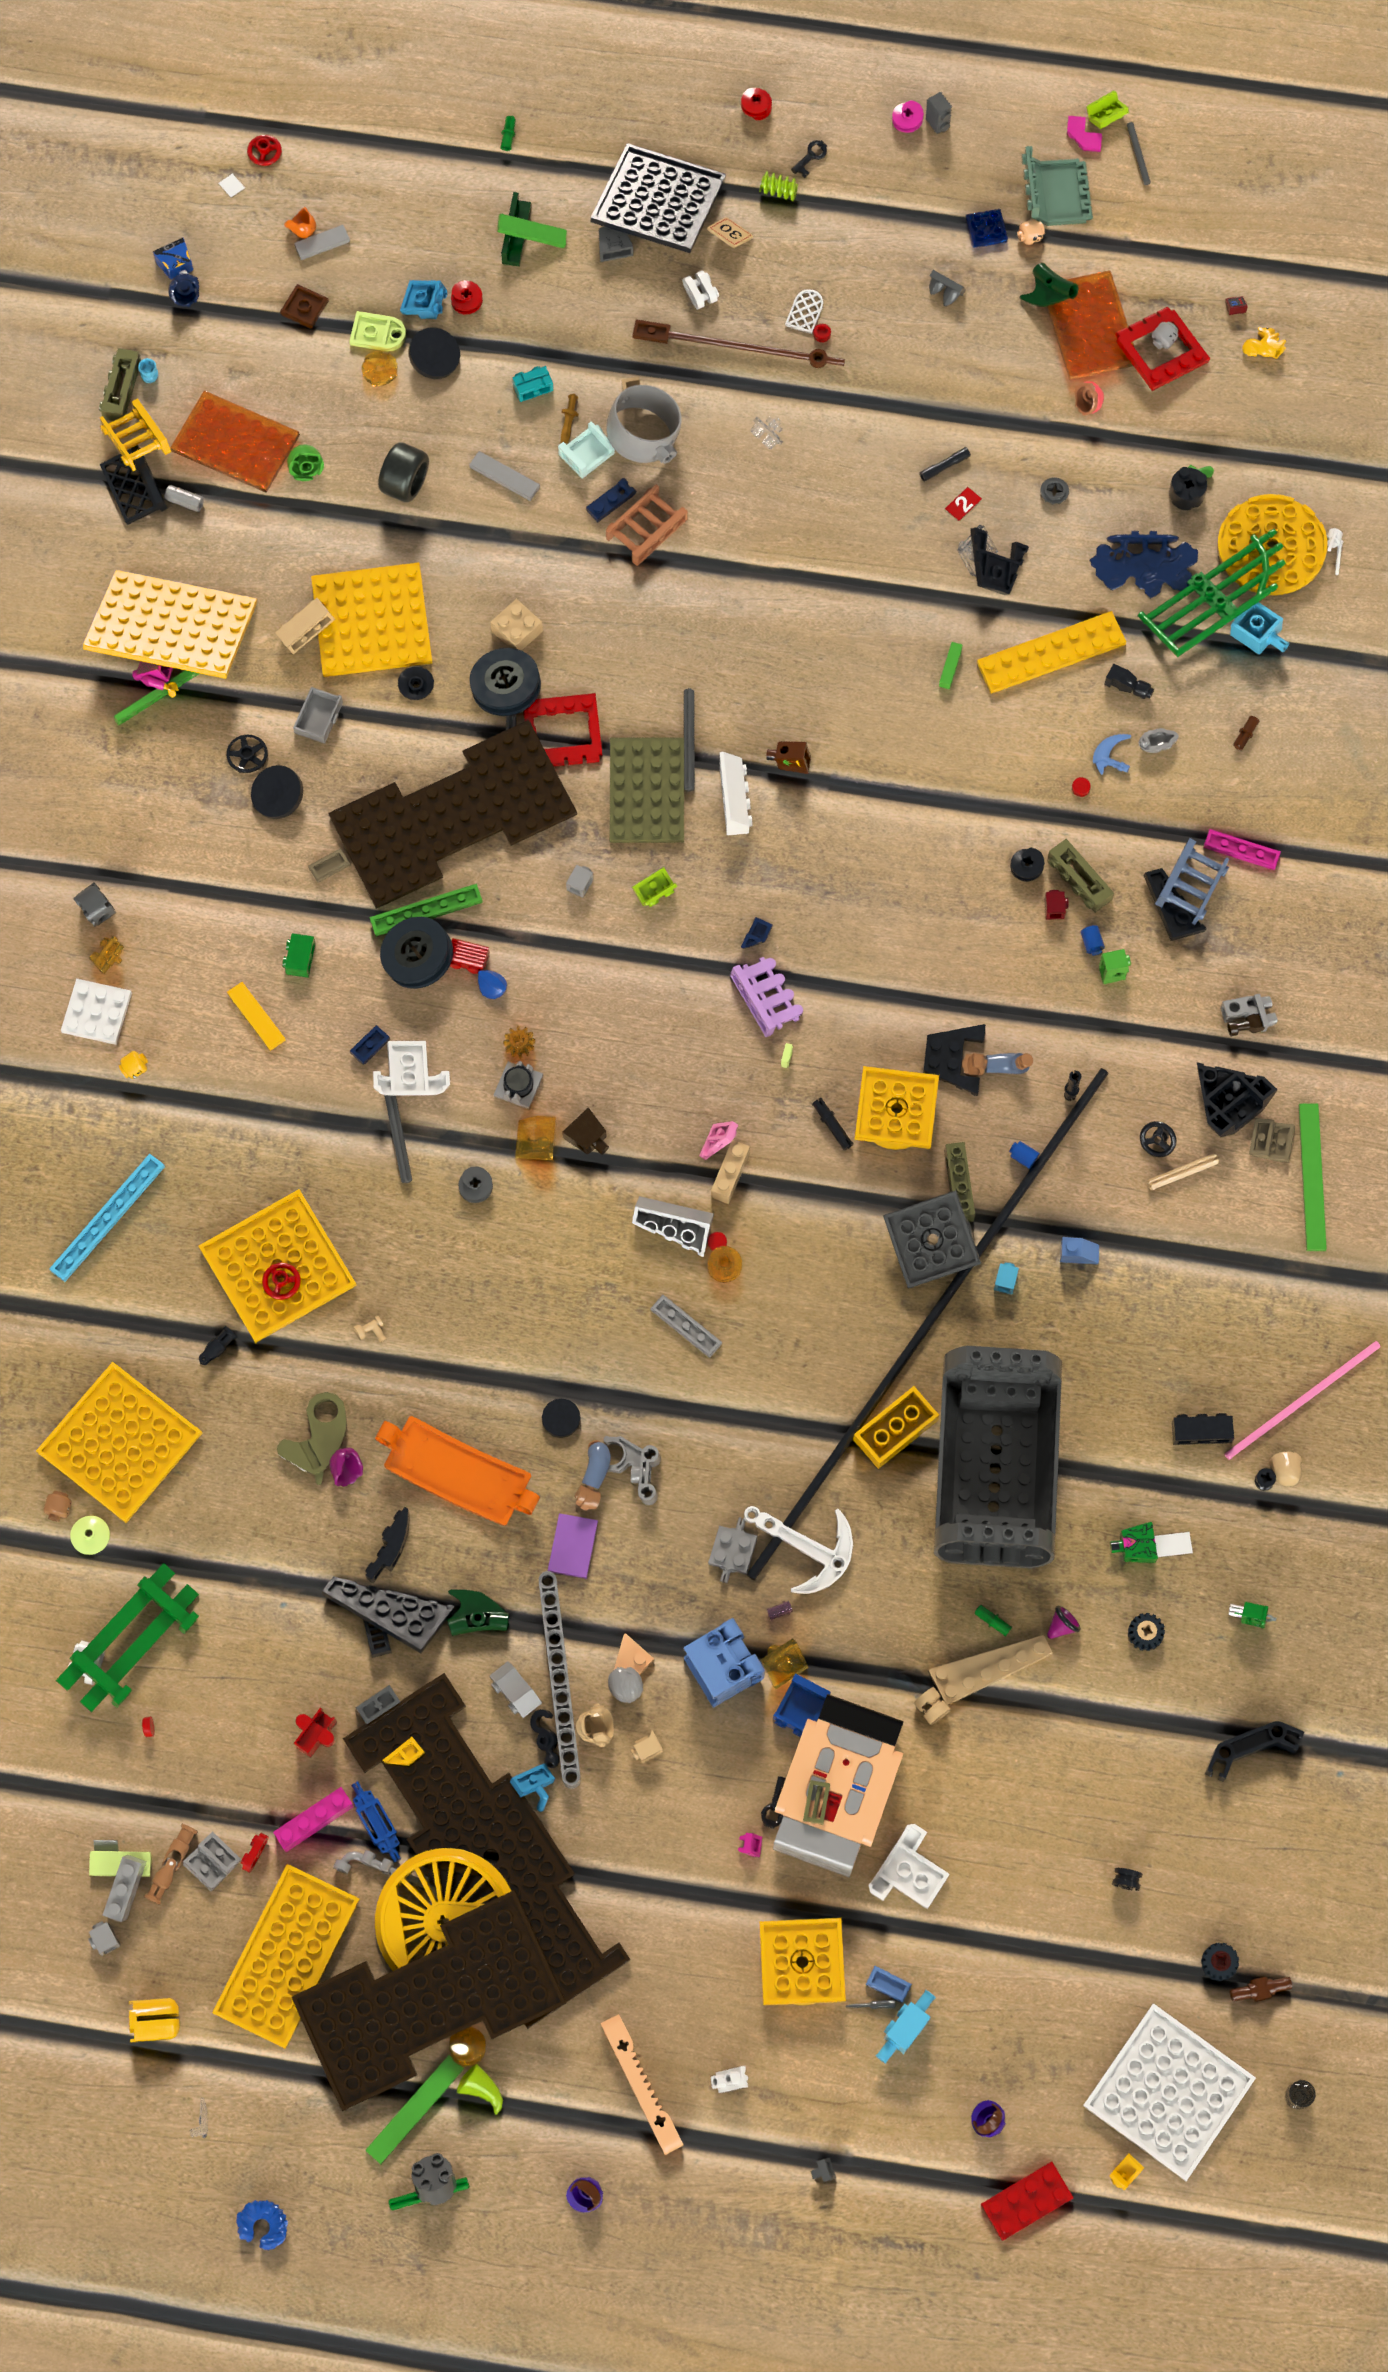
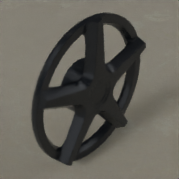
[226,734,268,773]

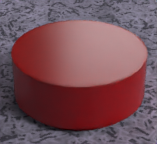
[813,324,831,342]
[1072,777,1091,797]
[708,1232,727,1252]
[142,1716,155,1737]

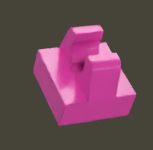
[738,1833,763,1857]

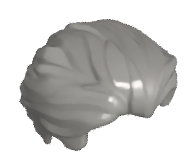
[608,1667,643,1703]

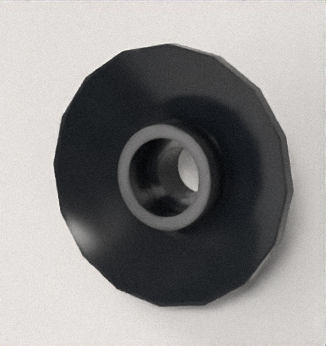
[398,666,434,700]

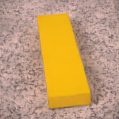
[227,982,286,1051]

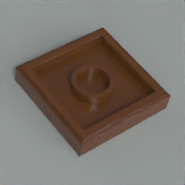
[280,284,329,329]

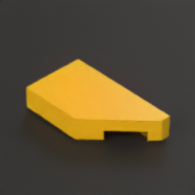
[383,1737,425,1766]

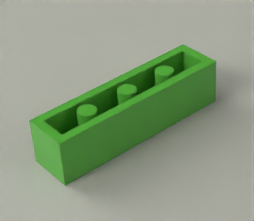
[939,642,963,689]

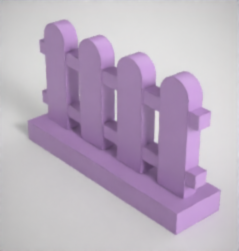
[730,957,803,1037]

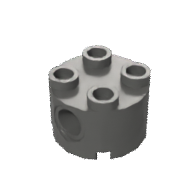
[73,882,116,927]
[411,2153,457,2205]

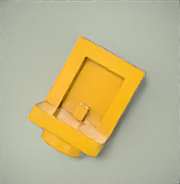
[1109,2153,1144,2190]

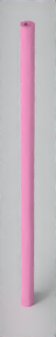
[1224,1341,1381,1460]

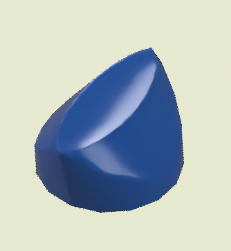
[478,970,507,999]

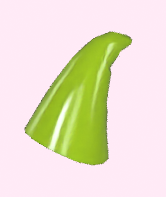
[457,2064,503,2115]

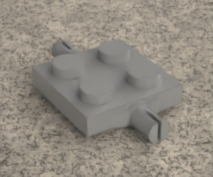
[708,1517,758,1583]

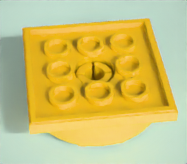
[854,1066,939,1150]
[759,1918,846,2005]

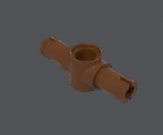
[1229,1977,1292,2002]

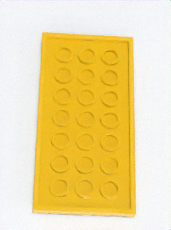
[212,1864,360,2049]

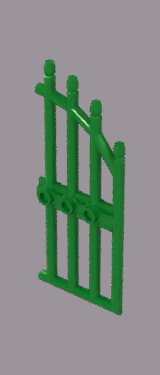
[1138,529,1286,657]

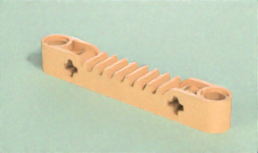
[600,2014,683,2155]

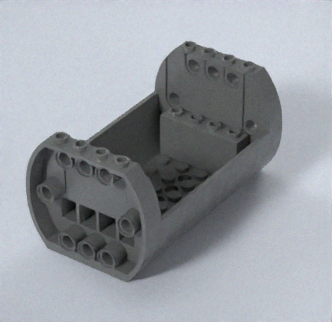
[934,1346,1062,1568]

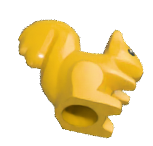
[1242,327,1286,359]

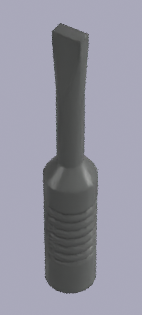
[846,2000,895,2009]

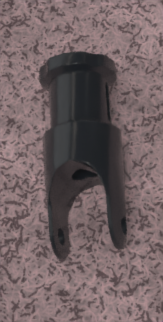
[199,1326,238,1365]

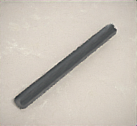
[684,688,695,792]
[384,1076,412,1183]

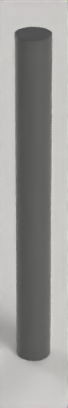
[1127,122,1151,185]

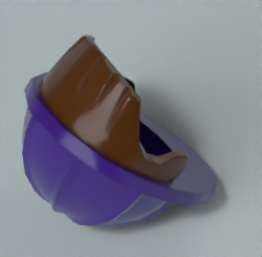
[971,2100,1006,2138]
[566,2177,603,2213]

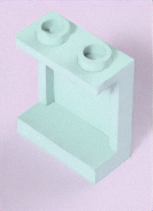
[558,421,615,479]

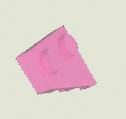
[699,1121,738,1160]

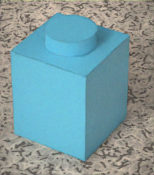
[994,1263,1019,1295]

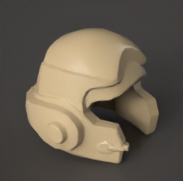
[576,1703,614,1747]

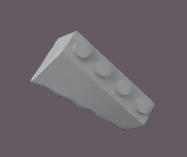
[632,1196,714,1257]

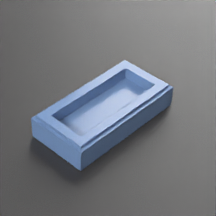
[866,1966,911,2003]

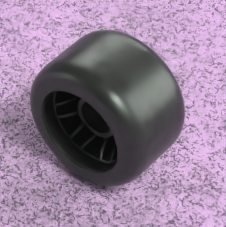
[378,442,429,502]

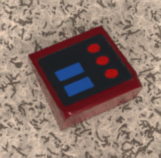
[1225,296,1248,315]

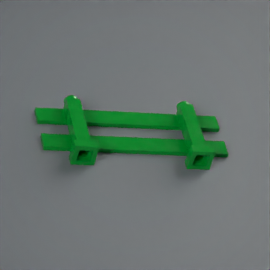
[56,1563,199,1713]

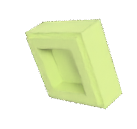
[781,1043,793,1068]

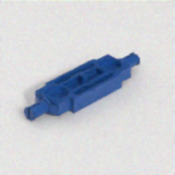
[351,1781,401,1863]

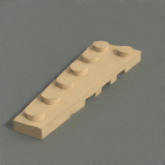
[928,1635,1053,1705]

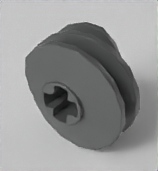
[458,1166,493,1203]

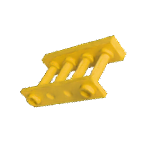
[100,398,171,471]

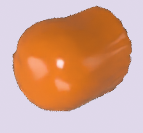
[284,207,316,239]

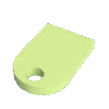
[349,311,406,351]

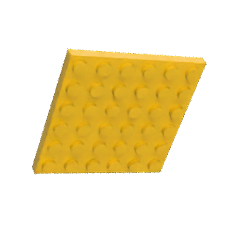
[311,562,432,677]
[199,1189,357,1343]
[36,1362,203,1523]

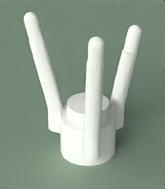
[1327,528,1343,575]

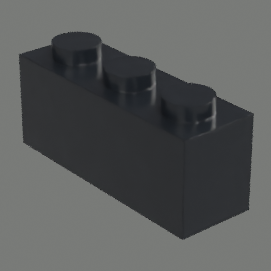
[1172,1413,1234,1445]

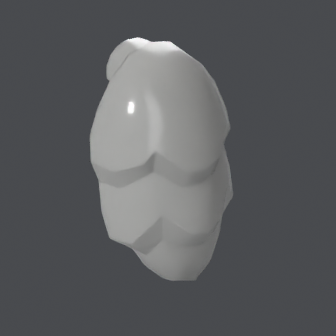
[1139,728,1179,753]

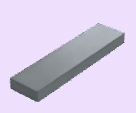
[469,451,540,501]
[650,1295,722,1358]

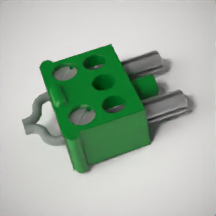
[1228,1602,1277,1628]

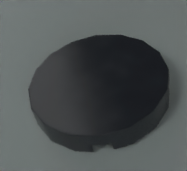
[542,1398,581,1438]

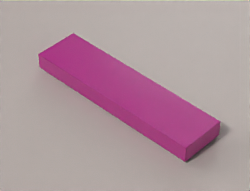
[1203,829,1281,870]

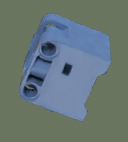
[683,1618,765,1708]

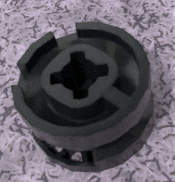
[1112,1868,1143,1891]

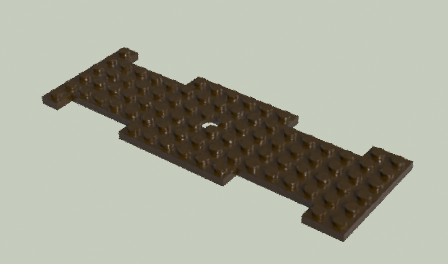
[343,1673,631,2029]

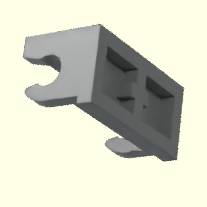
[355,1685,400,1724]

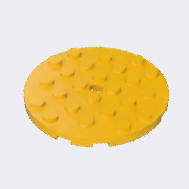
[1217,494,1327,595]

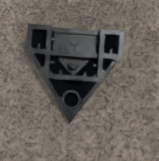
[1197,1062,1277,1137]

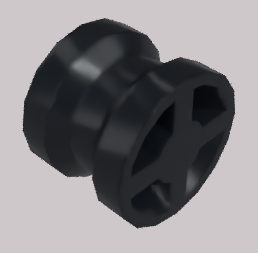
[1254,1468,1276,1491]

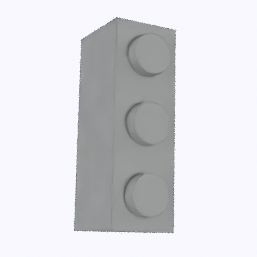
[103,1855,147,1922]

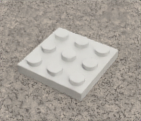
[61,979,132,1045]

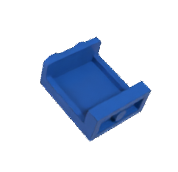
[773,1673,831,1737]

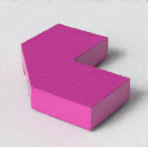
[1067,116,1102,152]

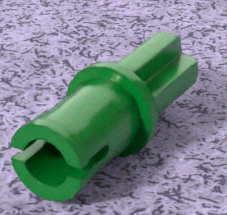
[500,116,516,151]
[974,1605,1012,1637]

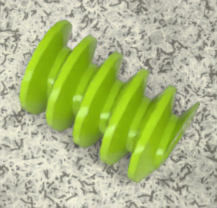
[760,171,798,201]

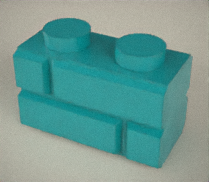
[512,366,554,402]

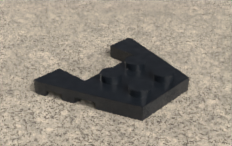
[970,527,1029,595]
[923,1024,986,1096]

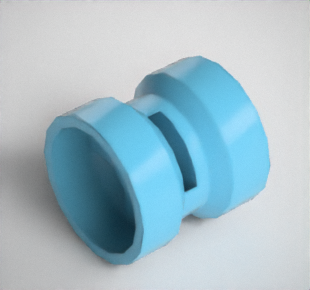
[138,358,159,383]

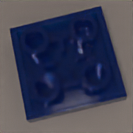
[966,209,1008,248]

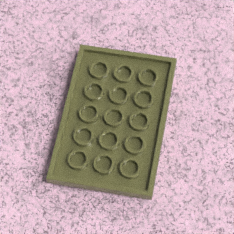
[610,737,684,843]

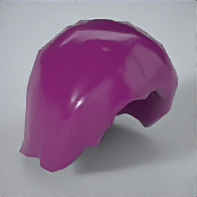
[329,1448,363,1487]

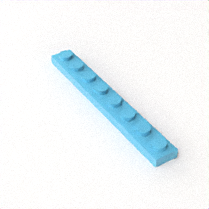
[49,1153,165,1282]

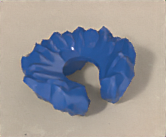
[236,2200,288,2250]

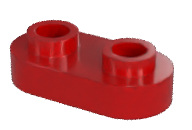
[241,1833,269,1873]

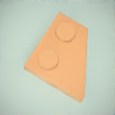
[614,1633,654,1675]

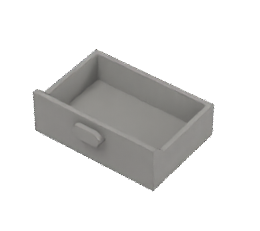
[293,687,343,744]

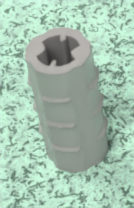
[164,485,204,512]

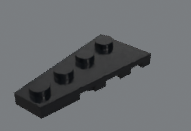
[1143,868,1206,941]

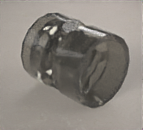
[1285,2080,1316,2110]

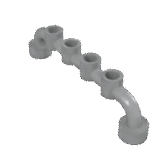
[333,1850,438,1909]

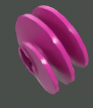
[892,100,924,133]

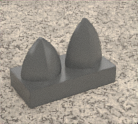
[929,270,966,306]

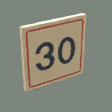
[707,217,754,248]

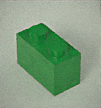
[282,933,316,978]

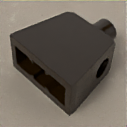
[562,1108,609,1155]

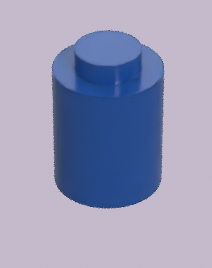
[1080,925,1105,956]
[1009,1141,1040,1169]

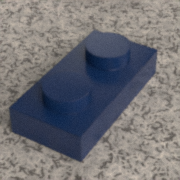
[350,1025,390,1065]

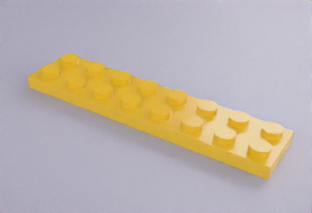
[977,611,1126,694]

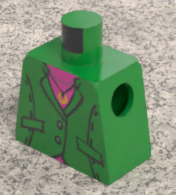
[1110,1522,1158,1563]

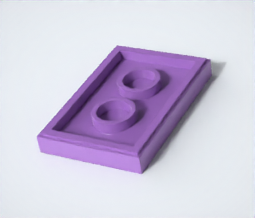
[548,1513,598,1579]

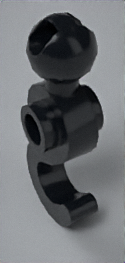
[530,1709,559,1768]

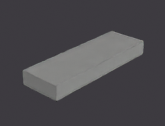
[294,225,350,260]

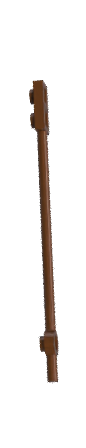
[633,319,845,368]

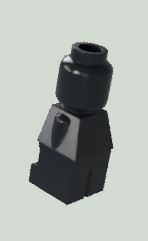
[1104,663,1154,699]

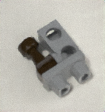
[1220,994,1278,1037]

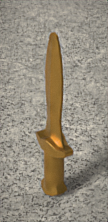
[560,394,579,445]

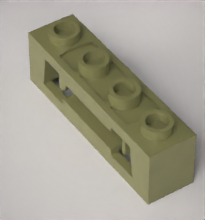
[99,348,141,421]
[1048,838,1114,913]
[944,1142,975,1222]

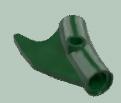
[1019,263,1079,307]
[447,1589,509,1636]

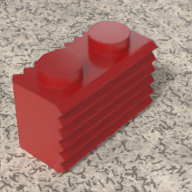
[450,938,490,974]

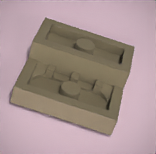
[1249,1118,1295,1162]

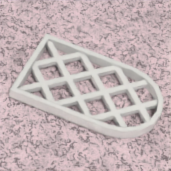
[785,289,823,334]

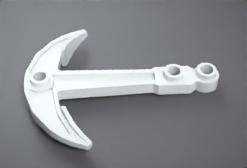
[744,1506,853,1594]

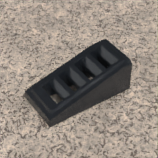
[363,1619,392,1658]

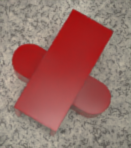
[294,1708,337,1758]

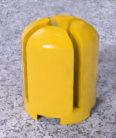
[128,1998,180,2043]

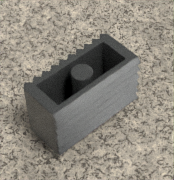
[925,92,952,134]

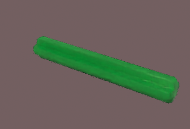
[388,2177,470,2210]

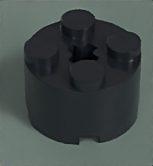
[1169,467,1207,510]

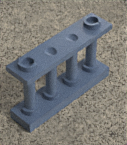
[1155,838,1229,925]

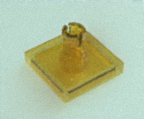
[760,1638,808,1689]

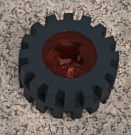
[1201,1942,1239,1981]

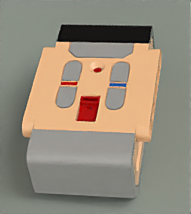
[773,1694,904,1878]

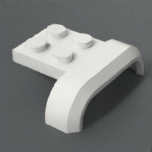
[373,1041,450,1096]
[869,1824,949,1909]

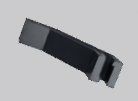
[1205,1721,1305,1782]

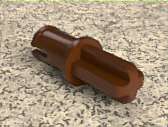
[1233,716,1260,750]

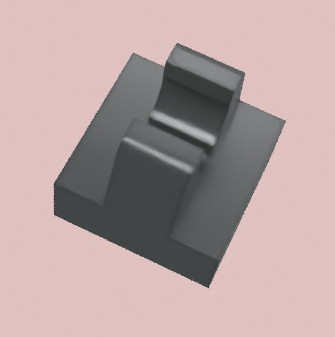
[810,2158,836,2182]

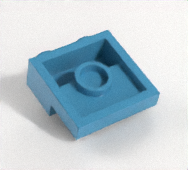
[400,280,447,319]

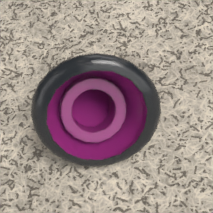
[1047,1606,1081,1639]

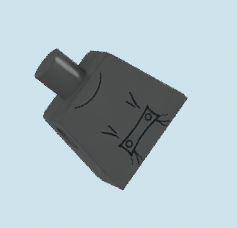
[599,227,633,262]

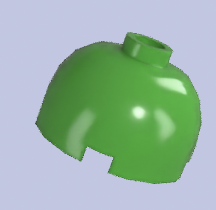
[287,444,324,481]

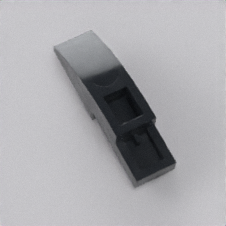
[365,1507,409,1583]

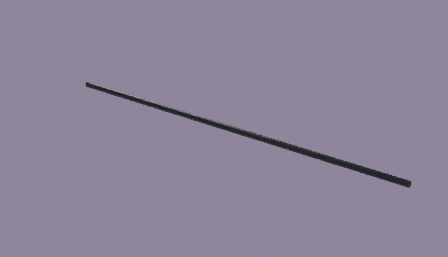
[747,1068,1109,1580]

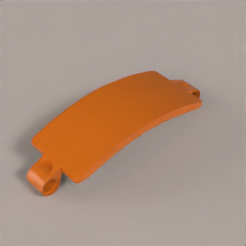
[375,1416,540,1526]

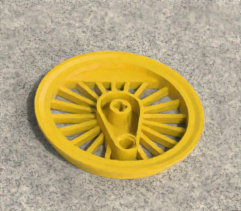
[375,1848,511,1971]

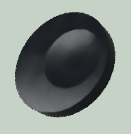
[408,327,460,379]
[251,765,303,819]

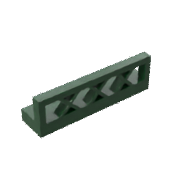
[501,192,532,267]

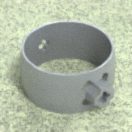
[606,385,681,464]

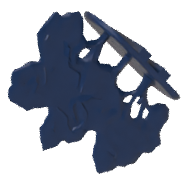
[1090,531,1198,599]

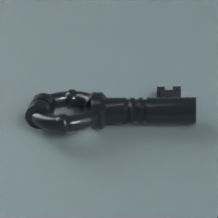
[791,140,827,178]
[761,1776,786,1829]

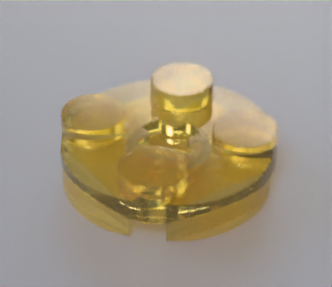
[362,351,398,387]

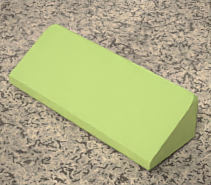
[89,1851,152,1877]

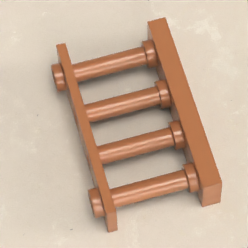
[606,484,688,566]

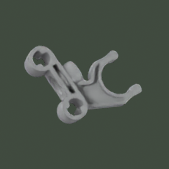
[604,1436,661,1505]

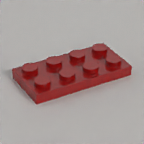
[981,2161,1074,2241]

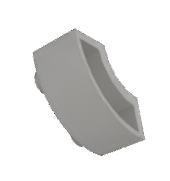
[489,1662,542,1718]

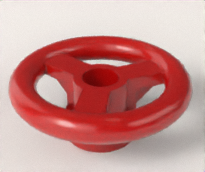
[247,135,282,166]
[262,1262,301,1300]

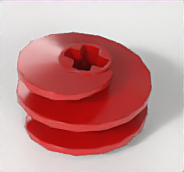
[741,88,772,121]
[451,280,483,315]

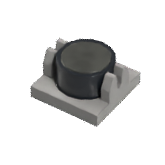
[494,1061,543,1109]

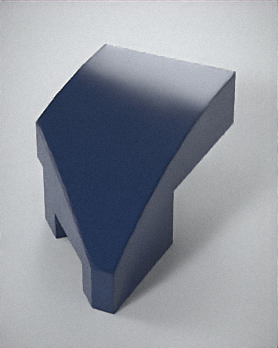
[741,917,773,949]

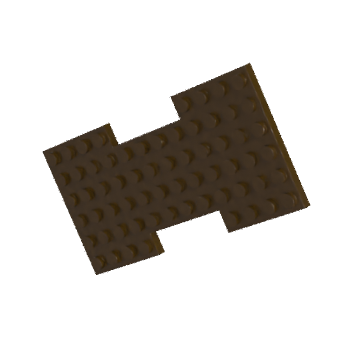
[328,720,578,909]
[291,1890,567,2111]

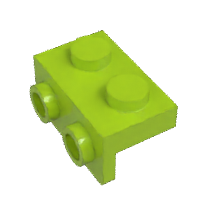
[1086,90,1129,129]
[632,867,678,907]

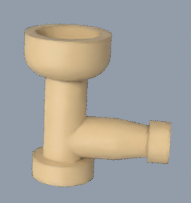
[353,1316,387,1343]

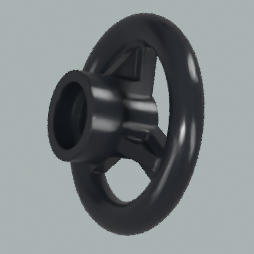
[1140,1121,1177,1157]

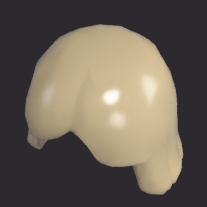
[1269,1451,1302,1487]

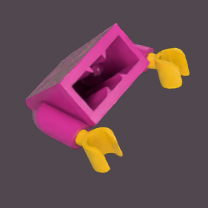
[132,661,179,697]

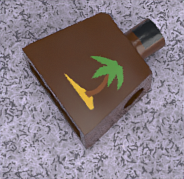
[766,741,811,774]

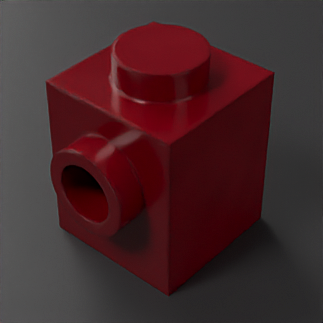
[1044,890,1069,920]

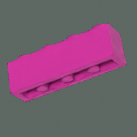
[273,1787,354,1852]

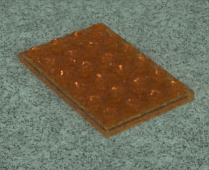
[1047,270,1135,380]
[170,391,300,493]

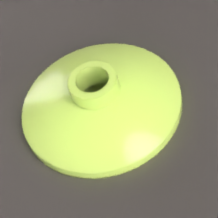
[70,1516,110,1555]

